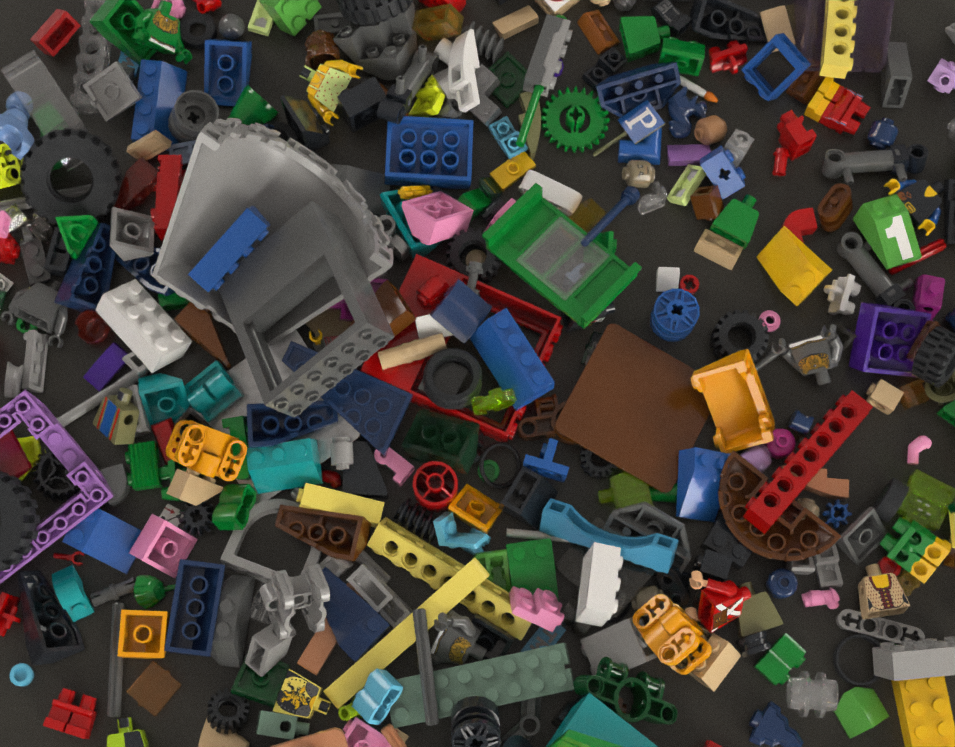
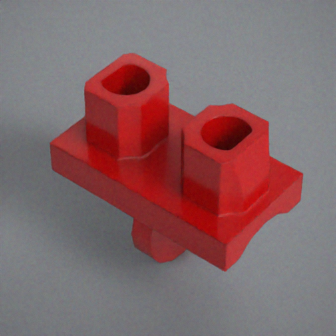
[709,40,748,74]
[0,592,21,637]

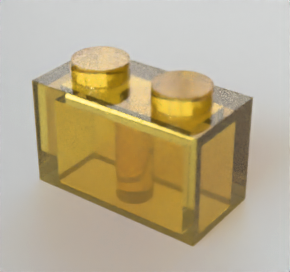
[412,4,464,41]

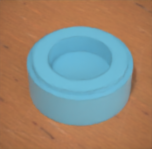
[9,663,34,687]

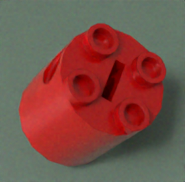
[413,461,458,513]

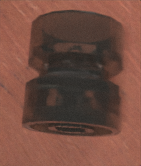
[562,596,592,638]

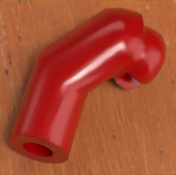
[322,469,342,488]

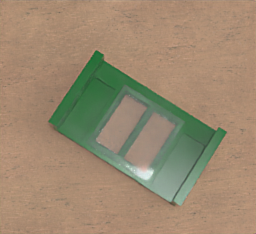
[482,183,642,329]

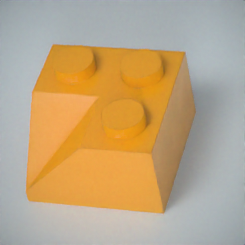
[117,610,171,659]

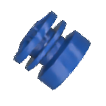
[650,289,700,342]

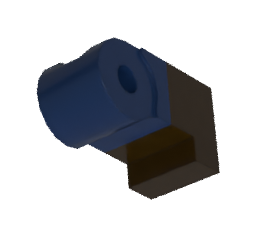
[784,410,814,444]

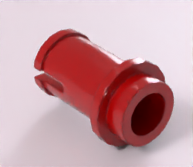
[772,148,790,176]

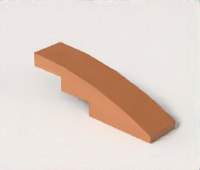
[297,583,364,676]

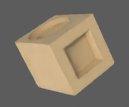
[866,379,904,415]

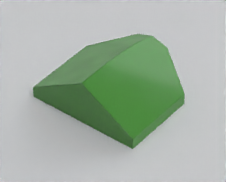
[471,549,511,592]
[834,687,889,739]

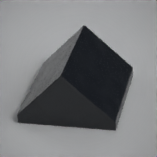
[471,614,515,661]

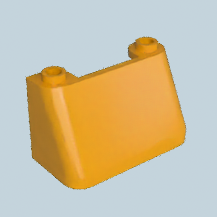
[691,349,775,453]

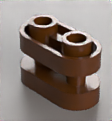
[818,183,853,232]

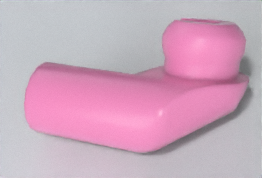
[907,436,932,465]

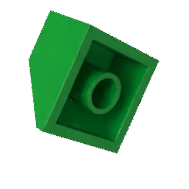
[658,37,705,76]

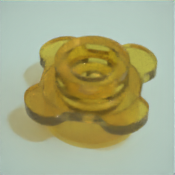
[896,570,921,596]

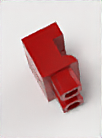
[776,110,817,161]
[42,688,97,739]

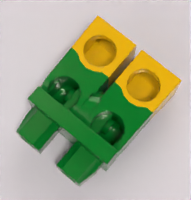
[880,517,952,584]

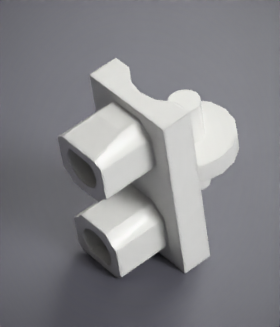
[824,274,861,315]

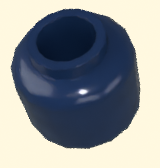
[867,117,899,150]
[766,568,798,599]

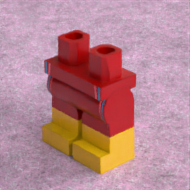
[804,77,871,135]

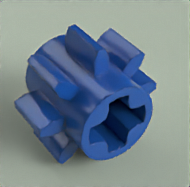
[822,499,852,528]

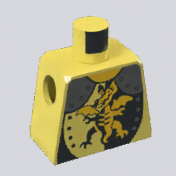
[273,669,331,719]

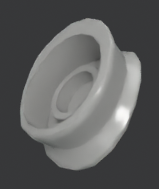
[4,361,24,398]

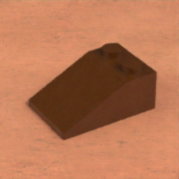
[174,302,232,370]

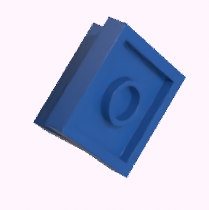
[523,438,569,483]

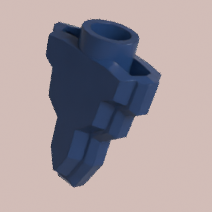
[748,701,804,747]

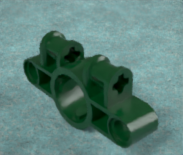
[573,657,678,725]

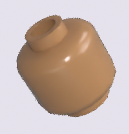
[694,115,727,145]

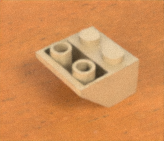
[677,624,741,692]

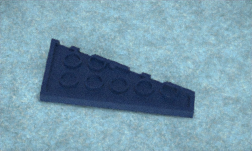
[282,341,413,456]

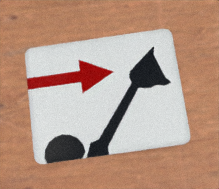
[159,504,184,527]

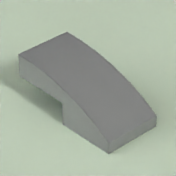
[813,543,843,590]

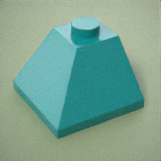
[139,373,191,427]

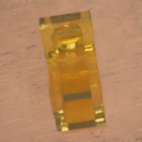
[559,198,606,241]

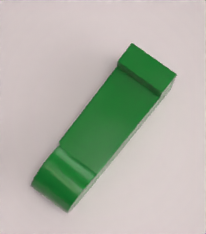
[222,416,251,481]

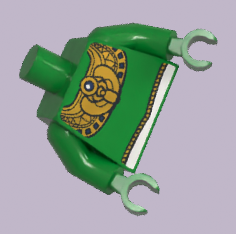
[131,0,192,64]

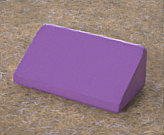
[667,144,711,166]

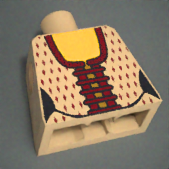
[858,564,910,620]

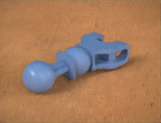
[0,92,34,160]

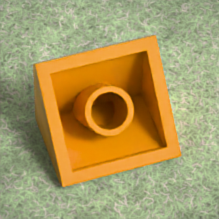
[448,484,502,534]

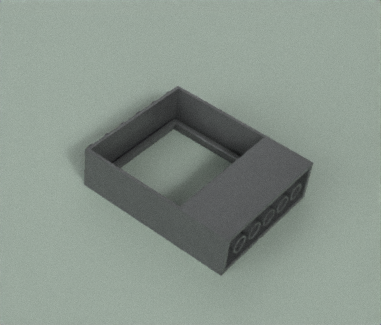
[219,201,395,418]

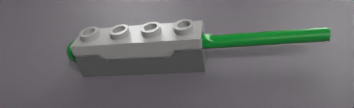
[516,14,573,147]

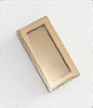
[126,130,172,163]

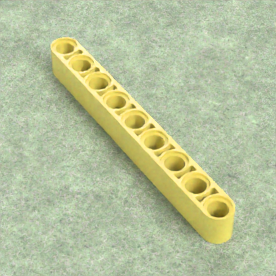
[323,558,490,709]

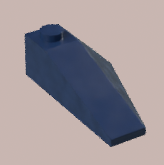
[247,401,338,448]
[322,567,390,663]

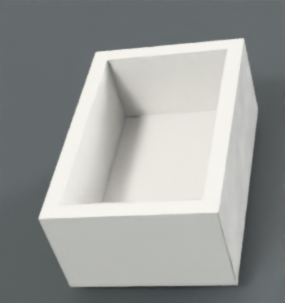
[575,542,623,627]

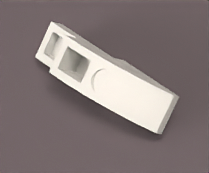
[448,29,480,112]

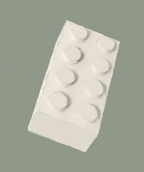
[95,279,192,373]

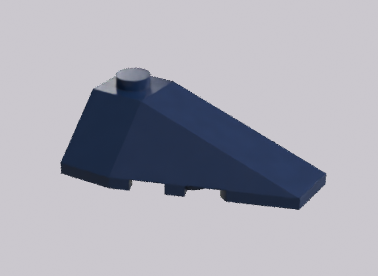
[115,247,176,296]

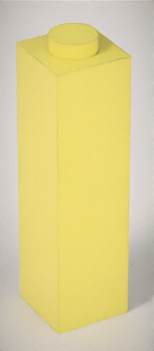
[296,483,384,528]

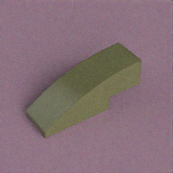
[518,92,541,160]

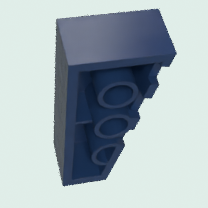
[54,223,116,314]

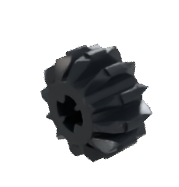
[178,501,215,537]

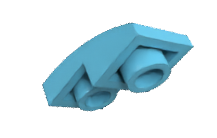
[488,116,528,159]

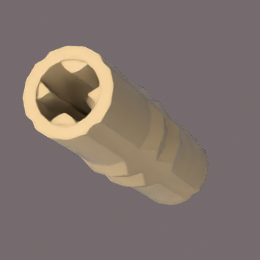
[377,333,447,370]

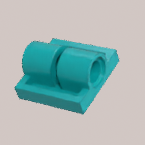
[185,360,244,422]

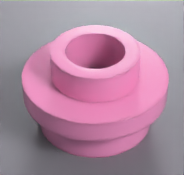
[758,310,781,332]

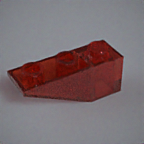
[114,157,158,211]

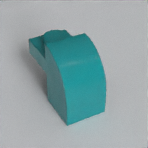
[52,564,94,622]

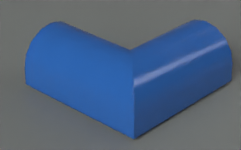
[618,127,662,165]

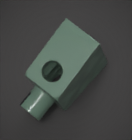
[255,710,310,740]

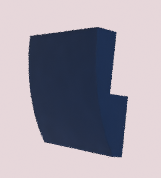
[430,278,492,344]

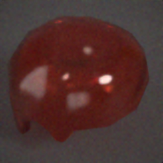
[75,310,110,344]

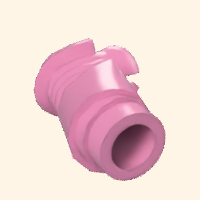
[802,587,840,609]

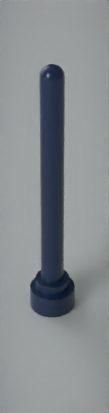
[581,186,640,247]

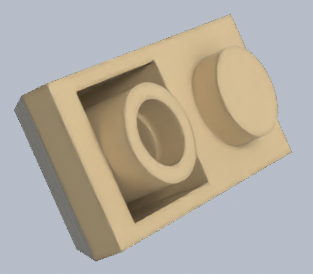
[166,468,223,506]

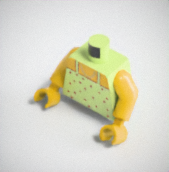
[299,60,363,126]

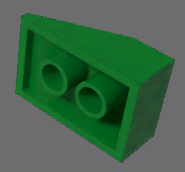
[89,0,156,65]
[505,538,559,602]

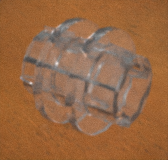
[786,671,839,718]

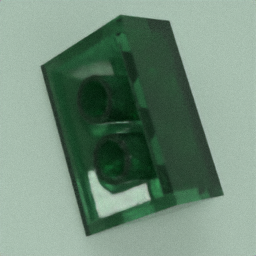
[401,408,479,475]

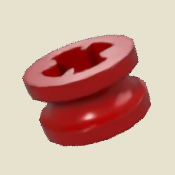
[679,275,699,295]

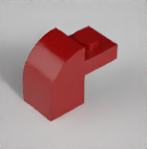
[780,207,817,242]

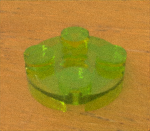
[470,388,517,415]

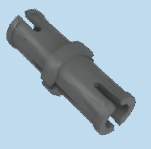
[90,577,136,607]

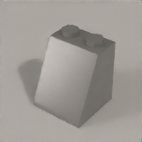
[580,616,657,675]

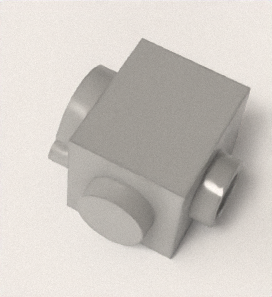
[724,128,754,167]

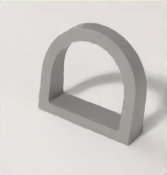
[220,499,321,583]

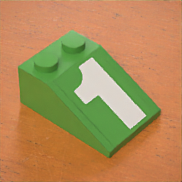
[853,194,922,270]

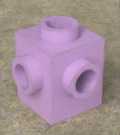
[927,58,955,94]

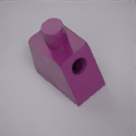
[912,275,945,320]

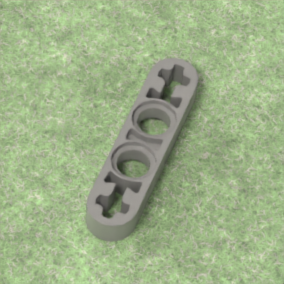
[836,609,925,645]

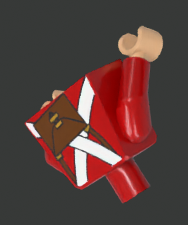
[685,571,751,633]

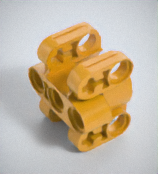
[166,420,247,481]
[633,594,712,675]

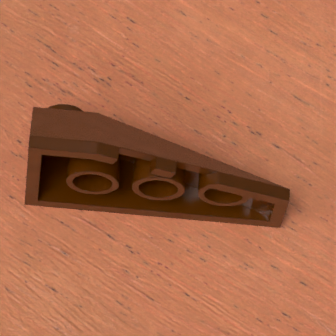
[275,504,372,561]

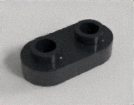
[657,565,691,607]

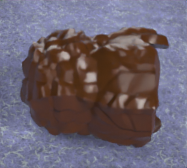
[305,29,340,71]

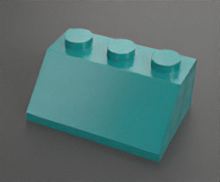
[380,189,442,258]
[246,438,323,494]

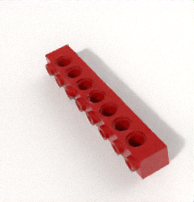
[743,390,873,534]

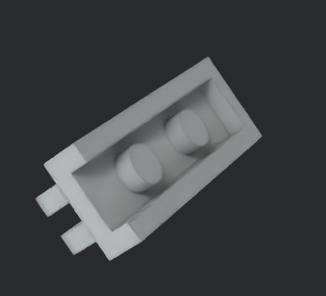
[22,330,49,393]

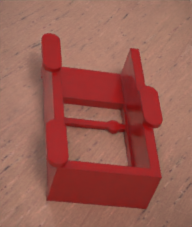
[153,154,186,243]

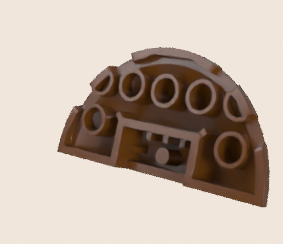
[718,450,842,561]

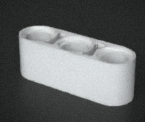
[518,170,583,217]

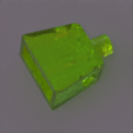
[598,472,653,509]

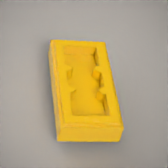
[490,152,536,192]

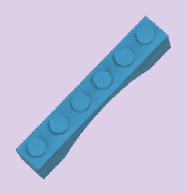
[539,498,679,574]

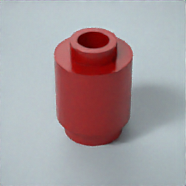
[416,274,449,307]

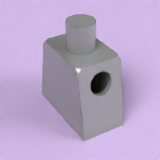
[245,624,296,677]

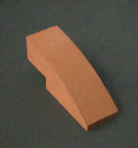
[781,465,849,501]

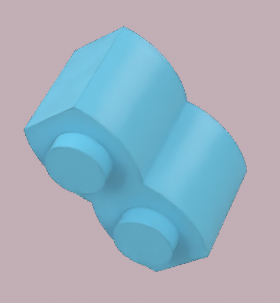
[352,668,403,725]

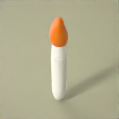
[680,76,718,103]

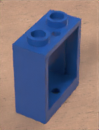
[741,33,811,101]

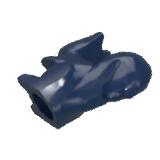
[667,86,707,139]

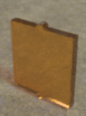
[127,661,182,716]

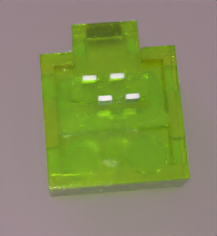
[897,469,955,531]

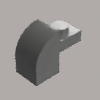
[100,463,131,507]

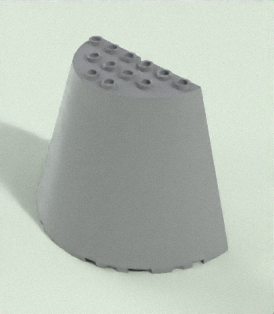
[152,118,393,347]

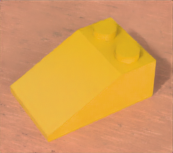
[757,226,832,306]

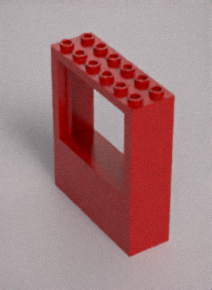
[360,254,563,443]

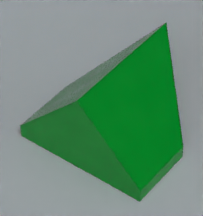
[55,215,99,260]

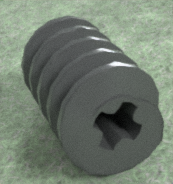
[459,21,504,63]

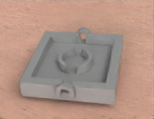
[83,62,142,122]

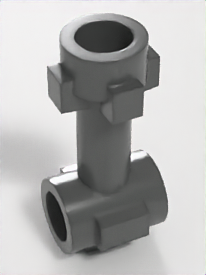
[466,261,483,296]

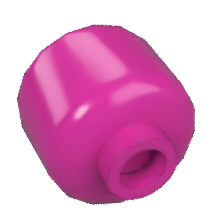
[764,428,796,459]

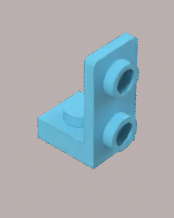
[433,512,487,550]

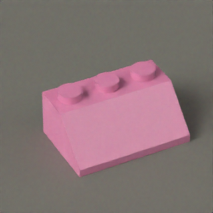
[401,191,474,245]

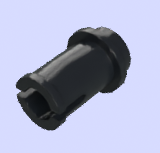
[478,197,505,224]

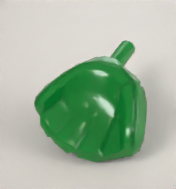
[133,575,175,609]

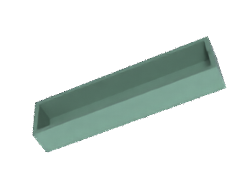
[390,643,574,728]

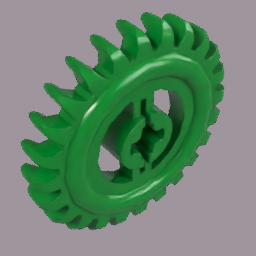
[541,86,610,153]

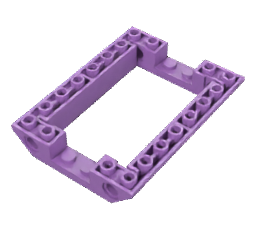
[0,389,114,584]

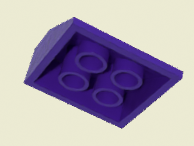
[849,302,931,378]

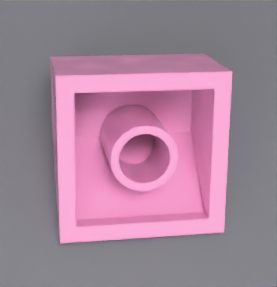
[129,514,198,579]

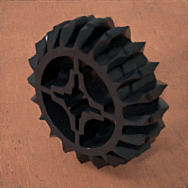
[32,448,89,503]

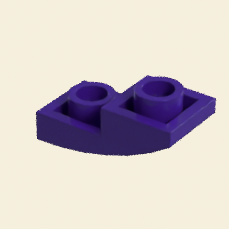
[83,342,128,391]

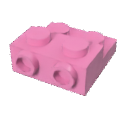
[509,586,564,632]
[343,717,391,747]

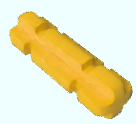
[398,185,433,199]

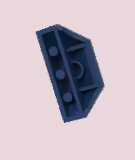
[596,62,681,118]

